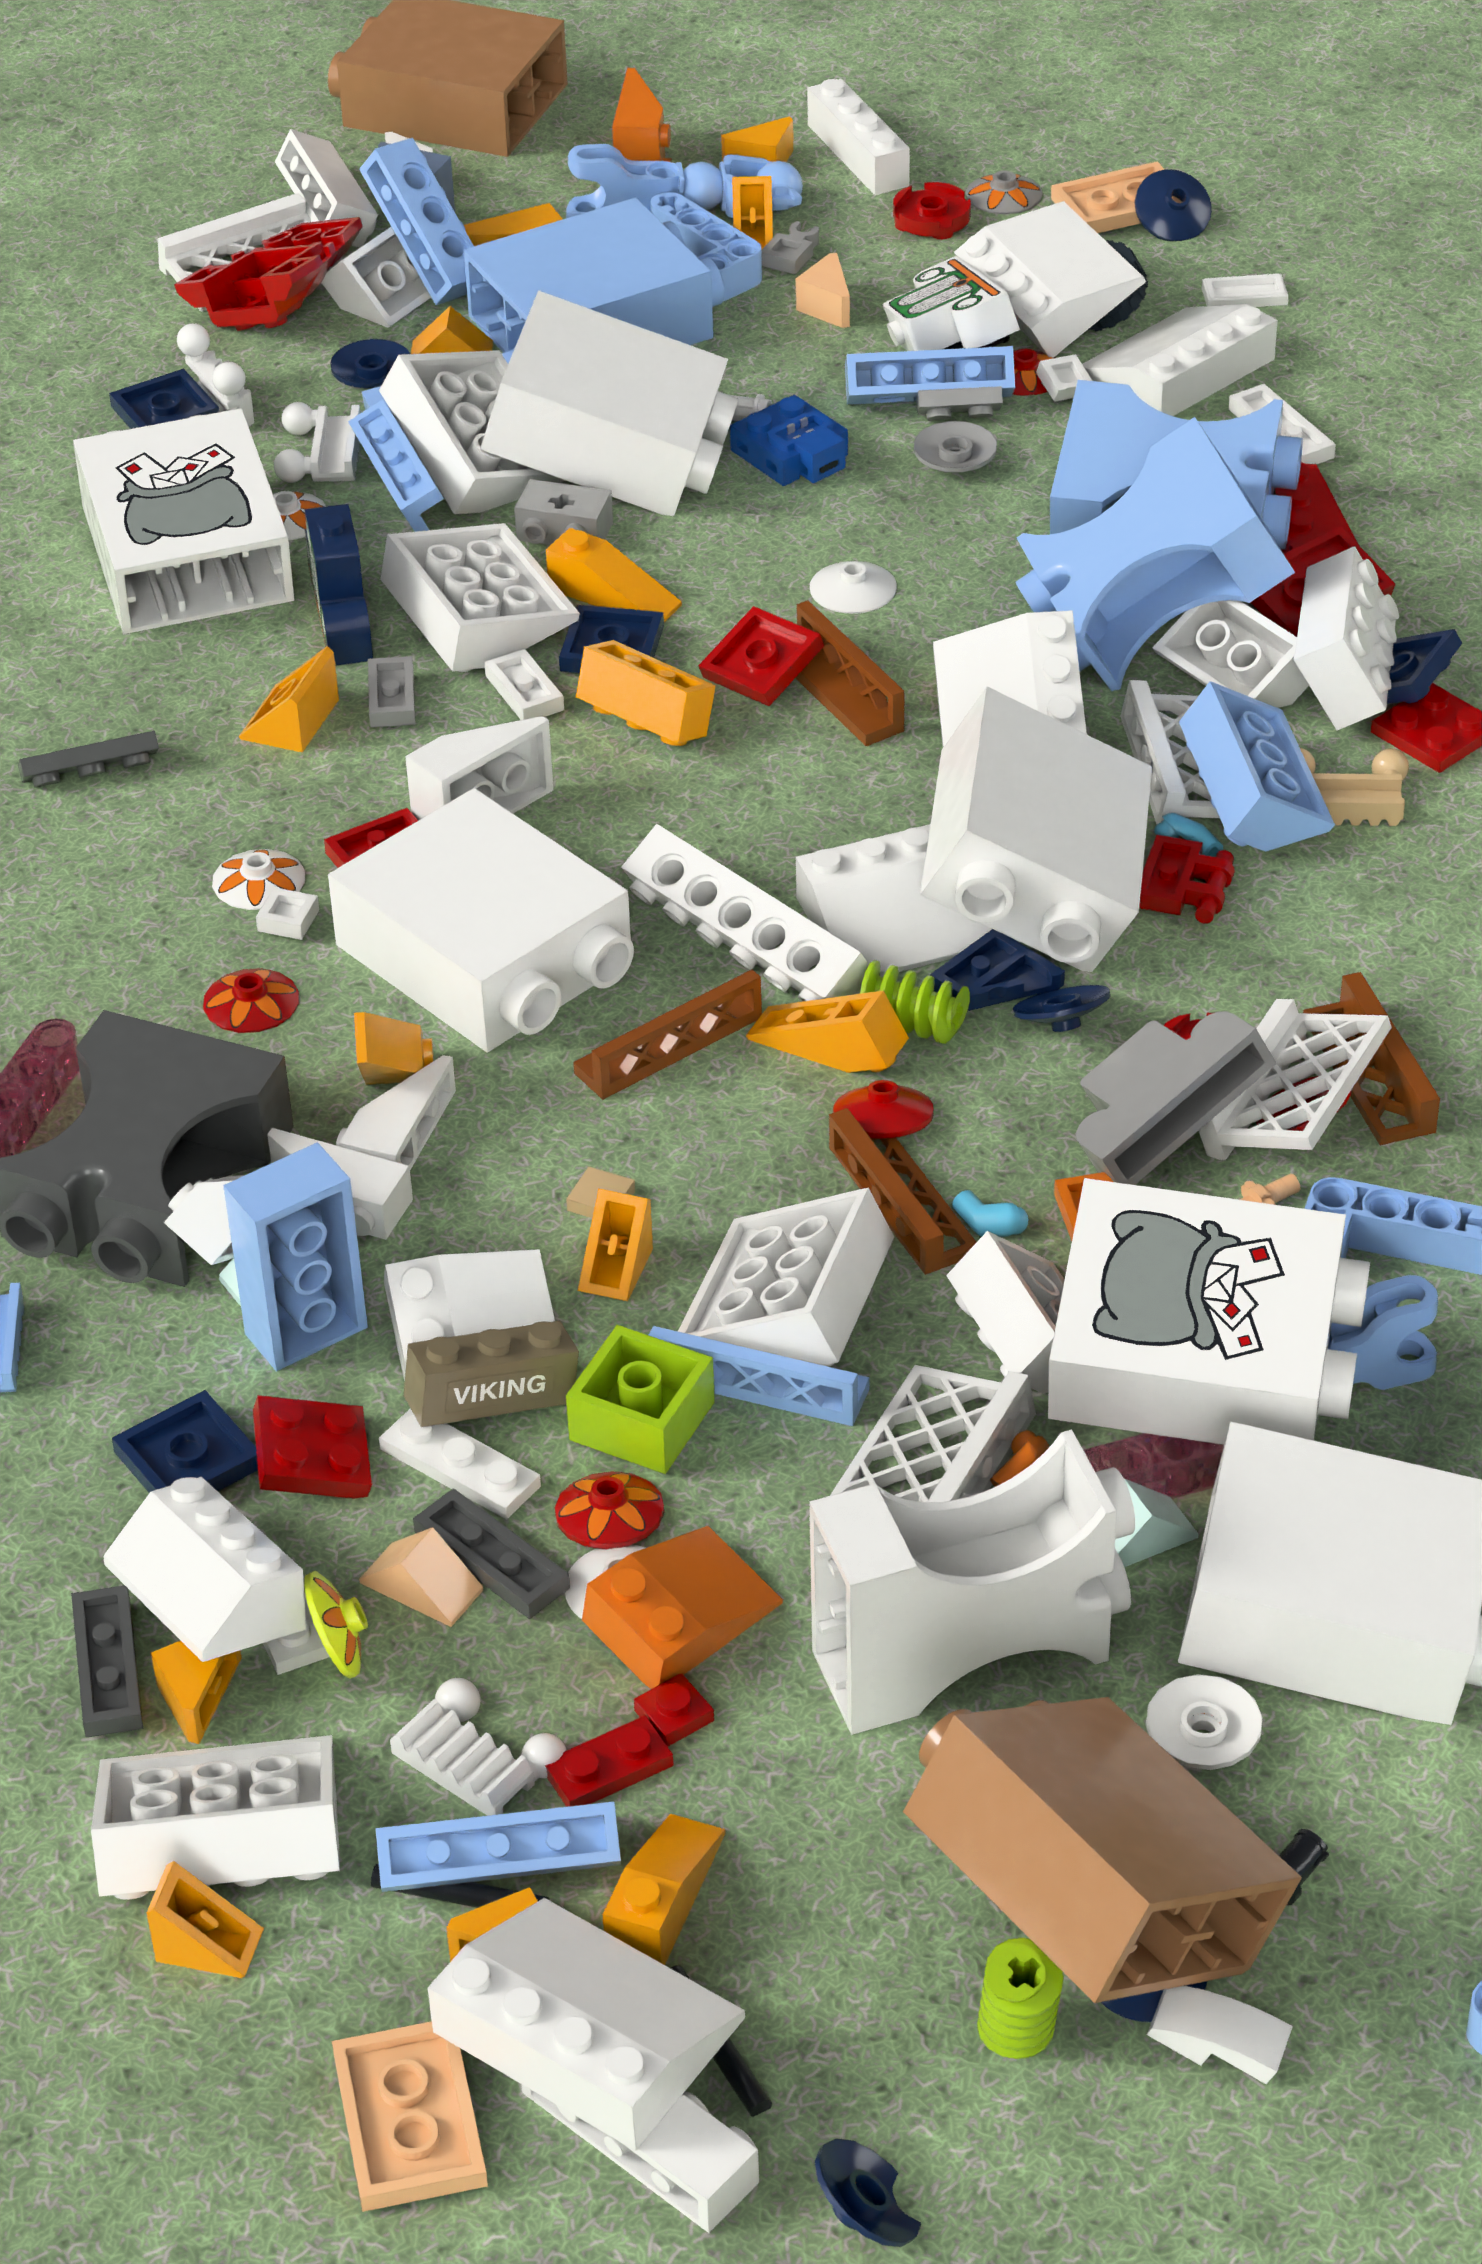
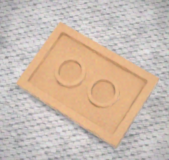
[1051,161,1182,233]
[332,2021,488,2212]

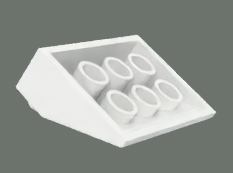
[954,201,1146,358]
[1082,304,1277,416]
[379,350,567,514]
[380,523,580,672]
[933,610,1087,747]
[796,824,1020,976]
[678,1187,894,1367]
[91,1735,339,1900]
[428,1898,745,2151]

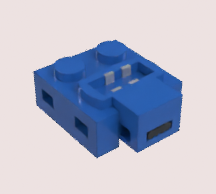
[730,394,848,487]

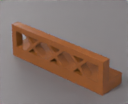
[796,600,905,746]
[573,969,762,1100]
[1303,972,1440,1145]
[829,1108,977,1275]

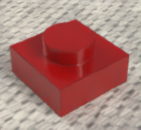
[634,1673,714,1746]

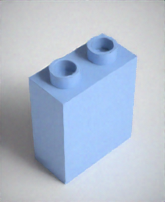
[464,197,724,353]

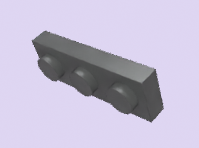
[18,730,159,788]
[413,1488,570,1619]
[71,1585,143,1738]

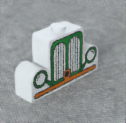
[883,255,1020,351]

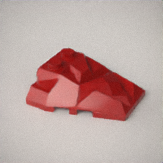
[174,217,363,331]

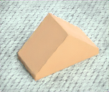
[796,253,850,328]
[359,1527,483,1627]

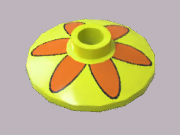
[304,1570,368,1679]

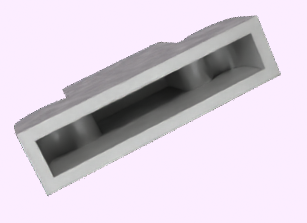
[1076,1011,1277,1185]

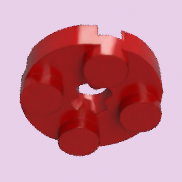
[893,182,971,240]

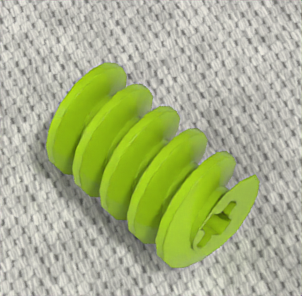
[860,960,970,1044]
[977,1937,1064,2059]

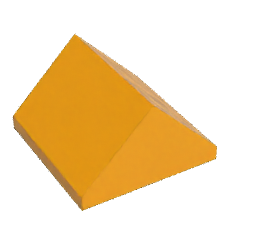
[238,646,339,753]

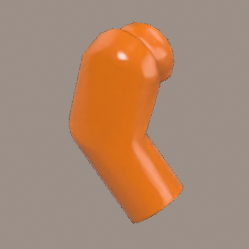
[990,1430,1049,1487]

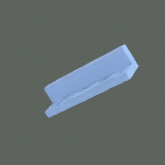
[348,399,444,532]
[649,1326,870,1426]
[376,1802,621,1892]

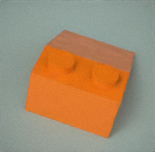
[612,68,672,162]
[582,1526,783,1689]

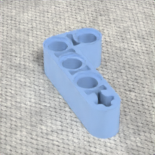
[650,192,762,301]
[1304,1177,1482,1275]

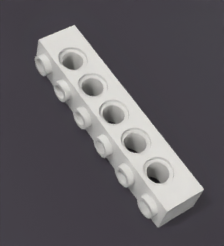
[621,824,869,1002]

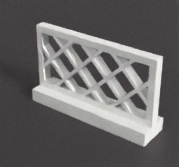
[158,193,343,312]
[1120,680,1220,824]
[1199,999,1392,1160]
[830,1365,1036,1502]

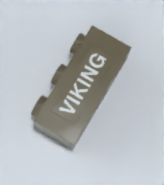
[403,1320,579,1427]

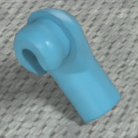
[1154,813,1223,857]
[952,1190,1029,1237]

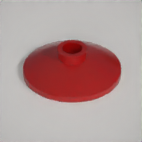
[833,1080,934,1139]

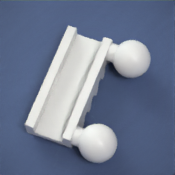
[177,323,254,427]
[274,402,361,483]
[390,1678,567,1816]

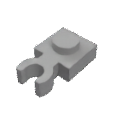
[761,221,819,274]

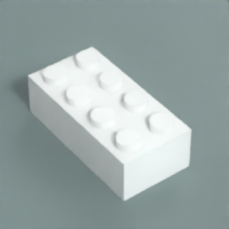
[1294,546,1399,730]

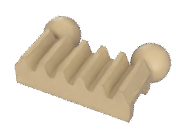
[1300,748,1409,826]

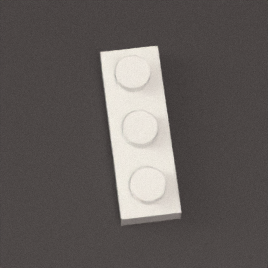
[1229,384,1336,464]
[379,1408,541,1520]

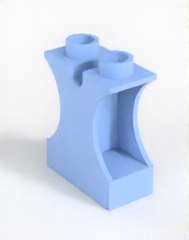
[1050,380,1303,549]
[1015,417,1295,691]

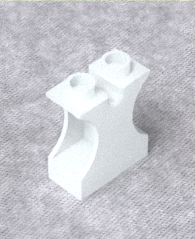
[809,1430,1135,1735]

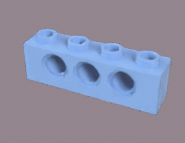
[359,138,474,305]
[845,346,1015,405]

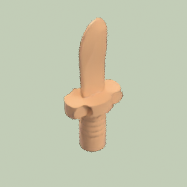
[1239,1173,1300,1205]

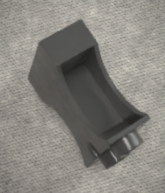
[0,1010,294,1287]

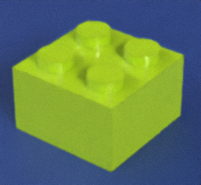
[566,1325,715,1474]

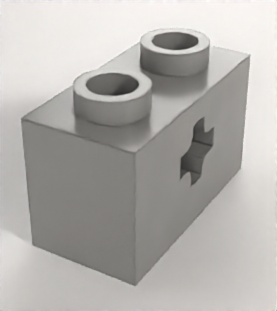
[514,479,613,545]

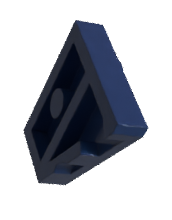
[930,929,1065,1011]

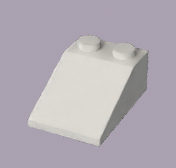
[405,716,554,821]
[384,1249,555,1381]

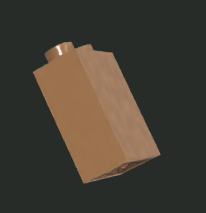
[328,0,568,157]
[903,1697,1302,2003]

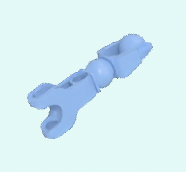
[566,144,803,218]
[1143,1275,1438,1440]

